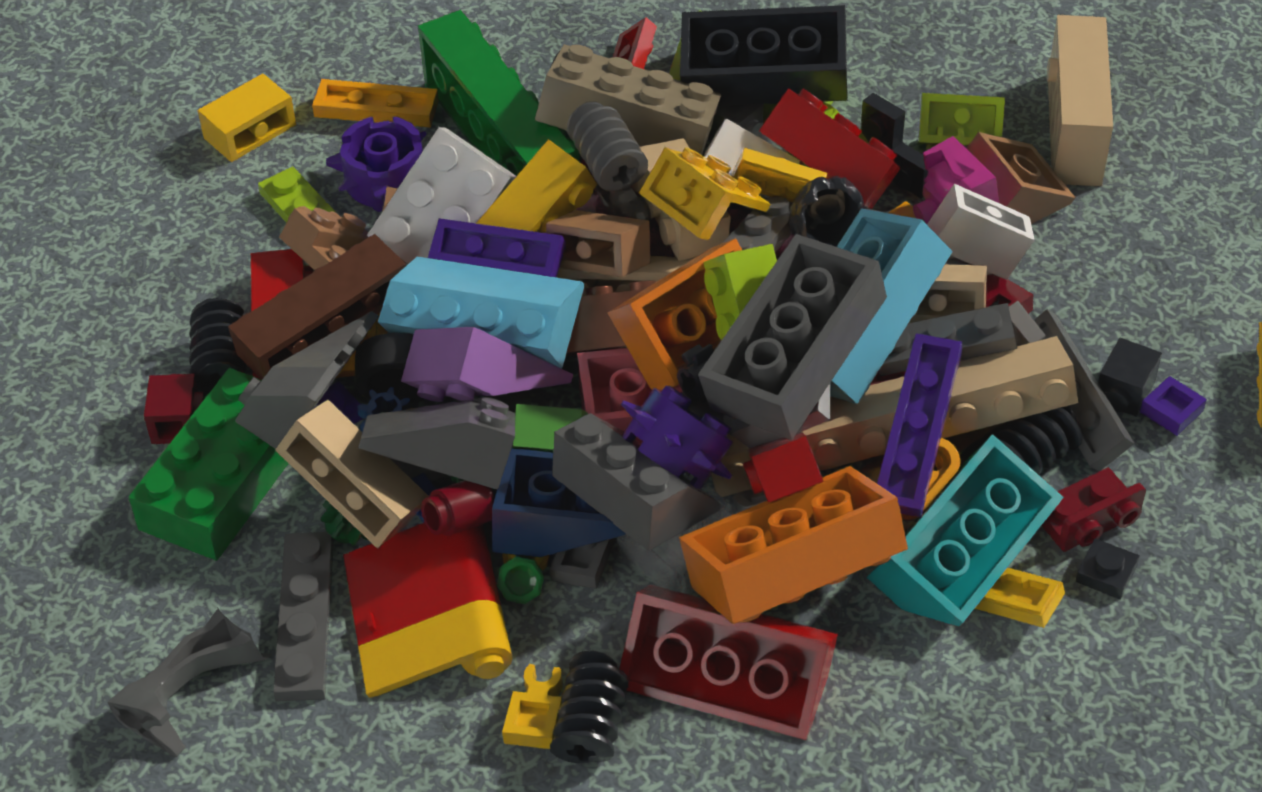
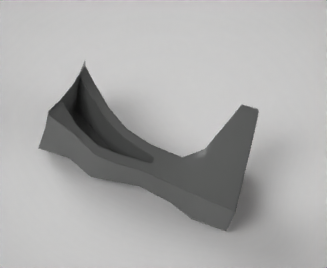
[108,607,272,757]

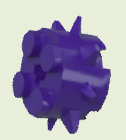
[326,117,427,212]
[621,385,733,490]

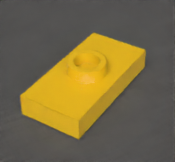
[731,147,827,202]
[974,567,1065,628]

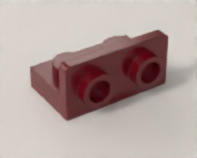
[1041,467,1146,552]

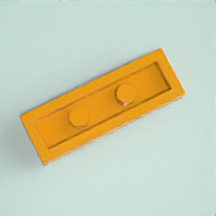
[312,79,439,128]

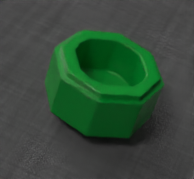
[497,555,545,604]

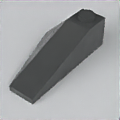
[235,311,379,449]

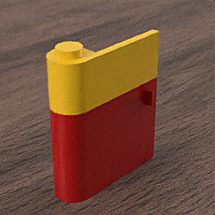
[343,522,513,698]

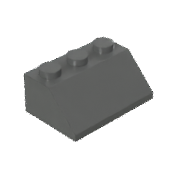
[552,413,720,551]

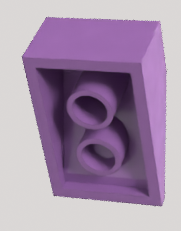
[401,327,573,402]

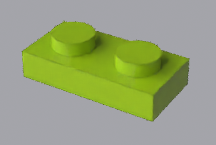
[258,166,335,223]

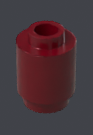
[421,480,495,536]

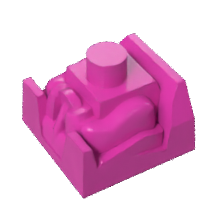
[913,136,999,225]

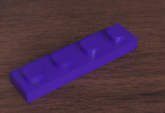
[877,333,962,518]

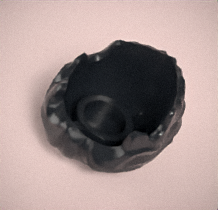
[789,176,865,247]

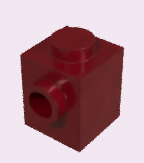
[144,374,206,444]

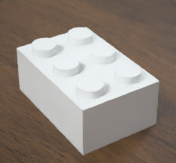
[367,127,516,264]

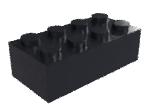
[680,5,848,106]

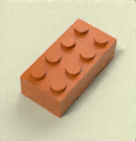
[679,466,908,625]

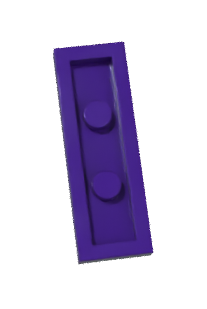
[428,218,566,278]

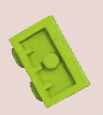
[917,93,1005,151]

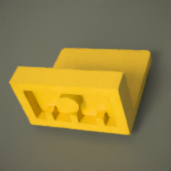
[639,147,771,240]

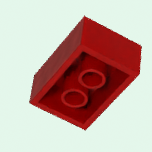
[759,88,900,209]

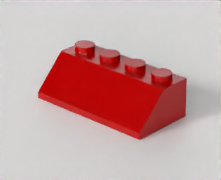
[619,584,838,740]

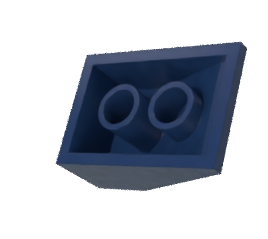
[492,448,626,557]

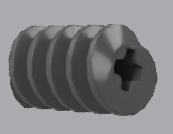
[567,102,648,191]

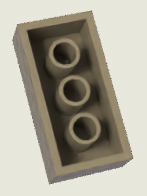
[535,44,721,155]

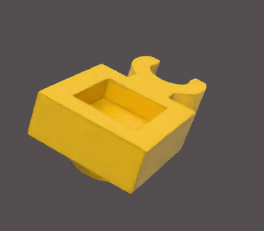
[502,664,563,749]

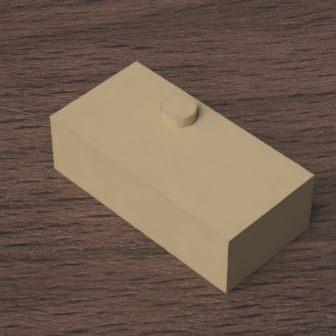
[1047,15,1113,186]

